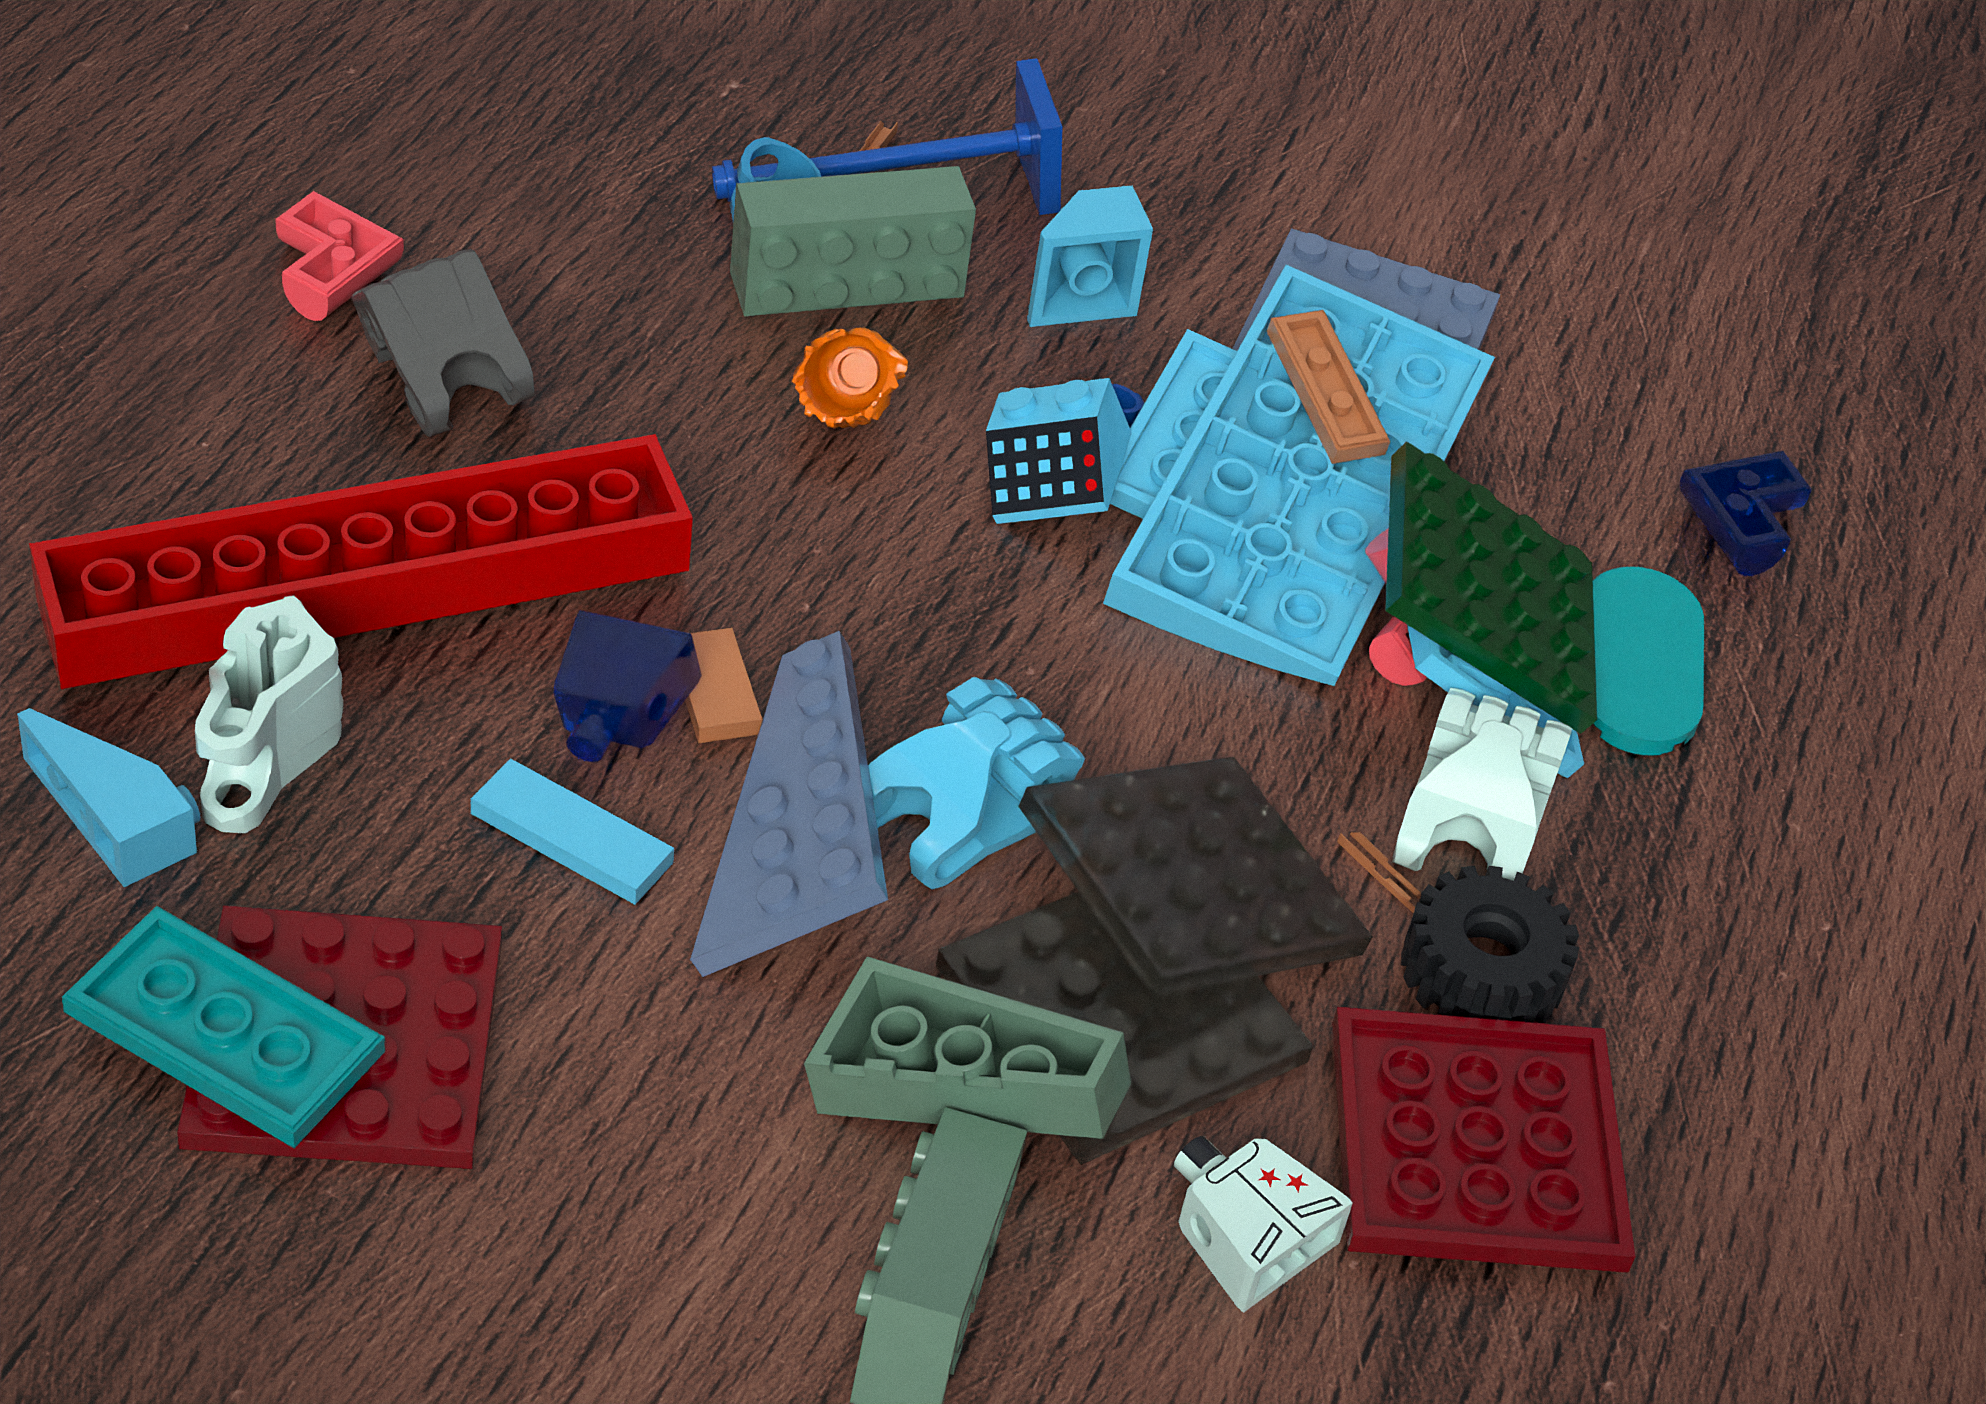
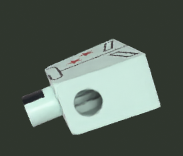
[1174,1136,1353,1313]

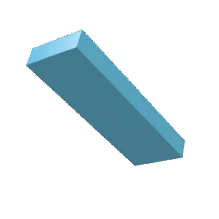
[471,758,674,905]

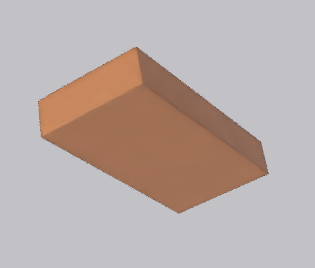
[670,628,762,743]

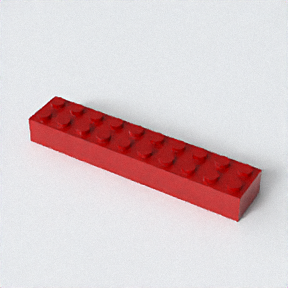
[29,434,693,689]

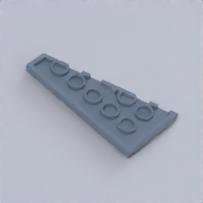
[690,631,888,977]

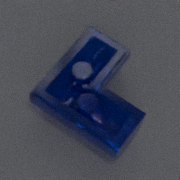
[1680,451,1812,576]

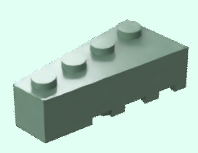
[804,957,1131,1139]
[850,1107,1028,1404]

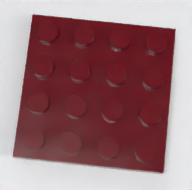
[177,905,502,1169]
[1332,1007,1636,1273]

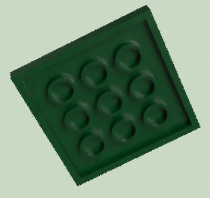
[1385,441,1597,734]

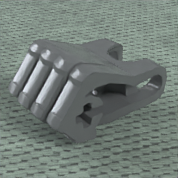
[351,249,535,437]

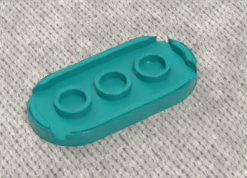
[1592,567,1704,755]

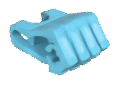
[868,677,1085,889]

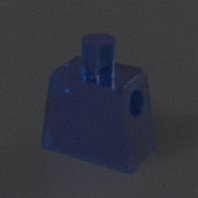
[554,610,702,762]

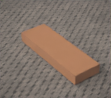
[1266,310,1391,464]

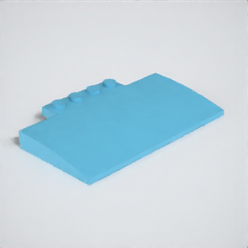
[1103,265,1495,686]

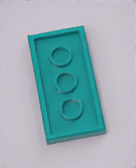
[62,906,385,1148]

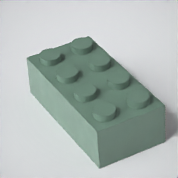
[730,166,976,316]

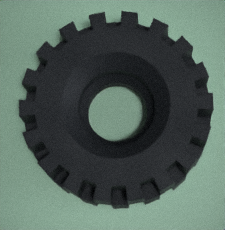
[1401,865,1579,1023]

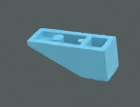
[17,708,200,887]

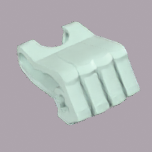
[195,595,343,833]
[1392,688,1572,881]

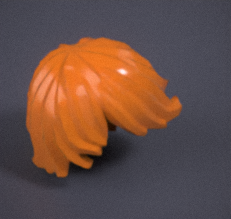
[792,327,908,428]

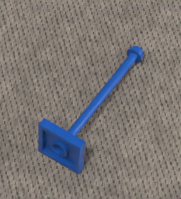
[712,58,1062,215]

